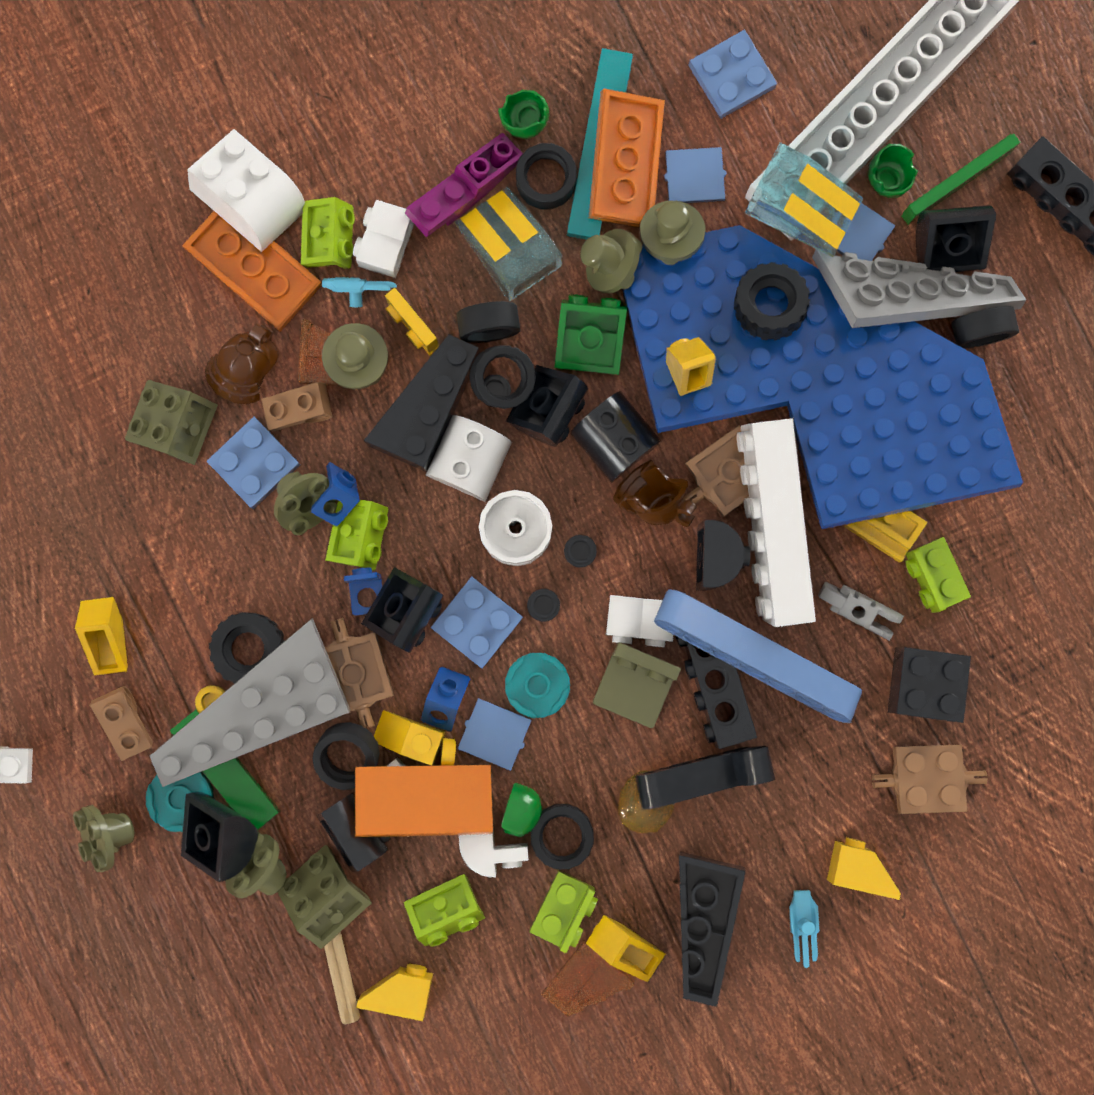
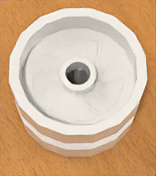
[479,490,552,566]

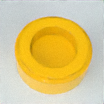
[195,685,226,714]
[440,738,456,766]

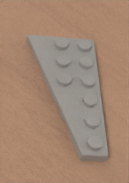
[812,248,1026,328]
[150,618,350,787]

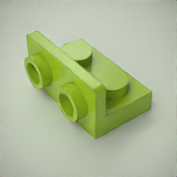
[301,197,355,269]
[325,500,388,570]
[905,537,971,613]
[529,869,598,953]
[404,874,485,947]

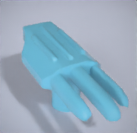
[322,277,397,307]
[789,890,819,968]

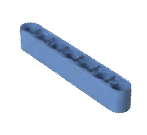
[654,590,862,723]

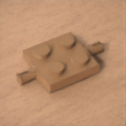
[684,426,749,517]
[325,618,394,728]
[872,744,988,814]

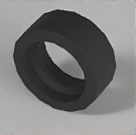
[516,143,577,209]
[456,301,520,343]
[951,306,1019,349]
[469,345,536,409]
[312,722,380,790]
[531,804,594,869]

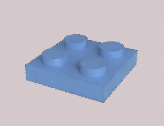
[689,30,777,119]
[207,417,301,509]
[431,576,523,669]

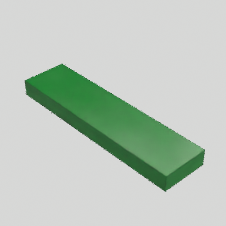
[902,134,1021,225]
[170,709,281,831]

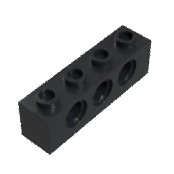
[1007,136,1094,255]
[675,609,757,749]

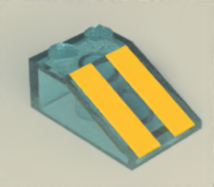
[745,142,863,257]
[455,186,563,301]

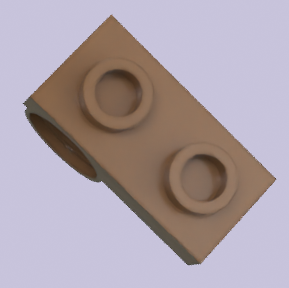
[262,382,333,431]
[90,686,153,761]

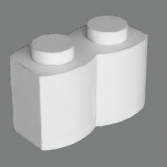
[353,200,414,278]
[606,595,673,647]

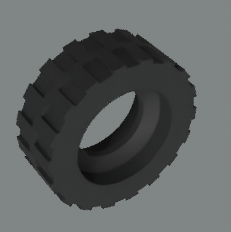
[734,262,810,340]
[209,612,284,684]

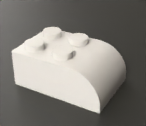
[187,129,305,252]

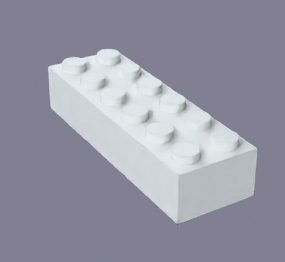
[737,418,816,627]

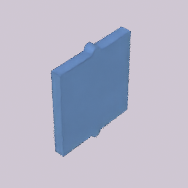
[664,147,727,203]
[819,196,895,261]
[458,698,531,771]

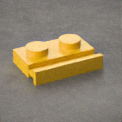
[385,288,439,356]
[844,511,927,562]

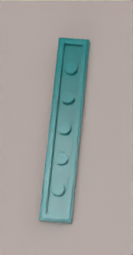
[567,48,633,240]

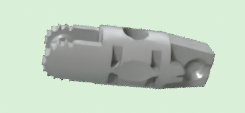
[818,582,904,641]

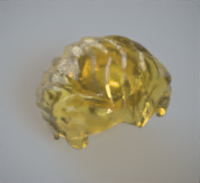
[618,770,675,834]

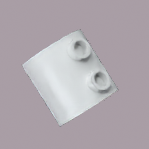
[426,415,512,502]

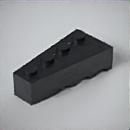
[364,334,480,472]
[679,851,746,1007]

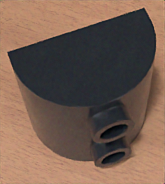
[916,205,996,272]
[506,365,589,447]
[570,391,662,483]
[696,520,750,591]
[361,567,444,653]
[181,792,258,882]
[317,792,391,872]

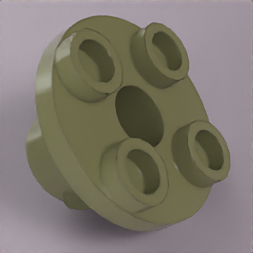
[640,201,705,265]
[580,229,642,294]
[322,323,388,389]
[274,471,337,535]
[73,805,135,872]
[225,832,287,898]

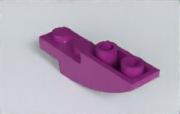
[405,132,523,237]

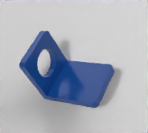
[311,462,360,526]
[343,568,383,615]
[421,667,470,732]

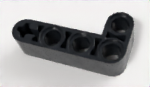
[635,746,775,810]

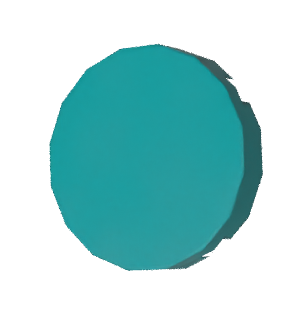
[505,653,570,718]
[146,771,214,832]

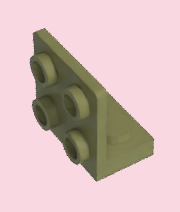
[125,380,218,465]
[593,642,681,728]
[278,845,372,949]

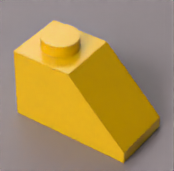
[666,337,716,396]
[75,597,128,676]
[374,710,445,766]
[827,837,901,900]
[586,915,666,982]
[356,964,433,1021]

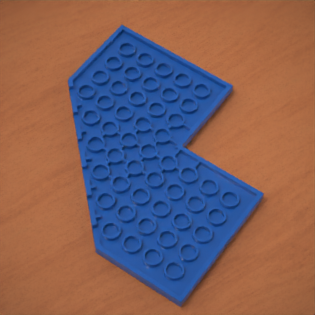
[622,225,1023,530]

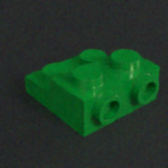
[554,294,627,375]

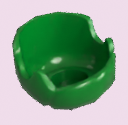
[498,90,550,139]
[868,144,918,198]
[501,783,542,837]

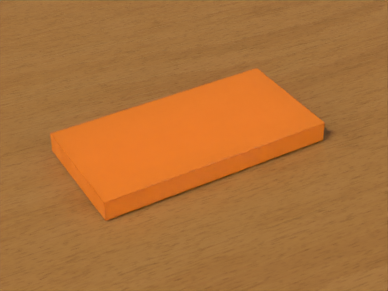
[589,88,665,227]
[182,211,322,332]
[355,765,493,837]

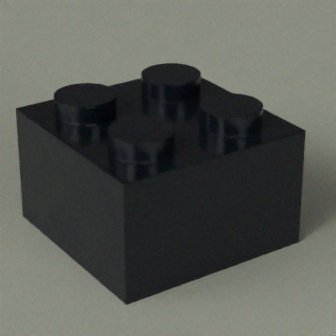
[887,647,971,723]

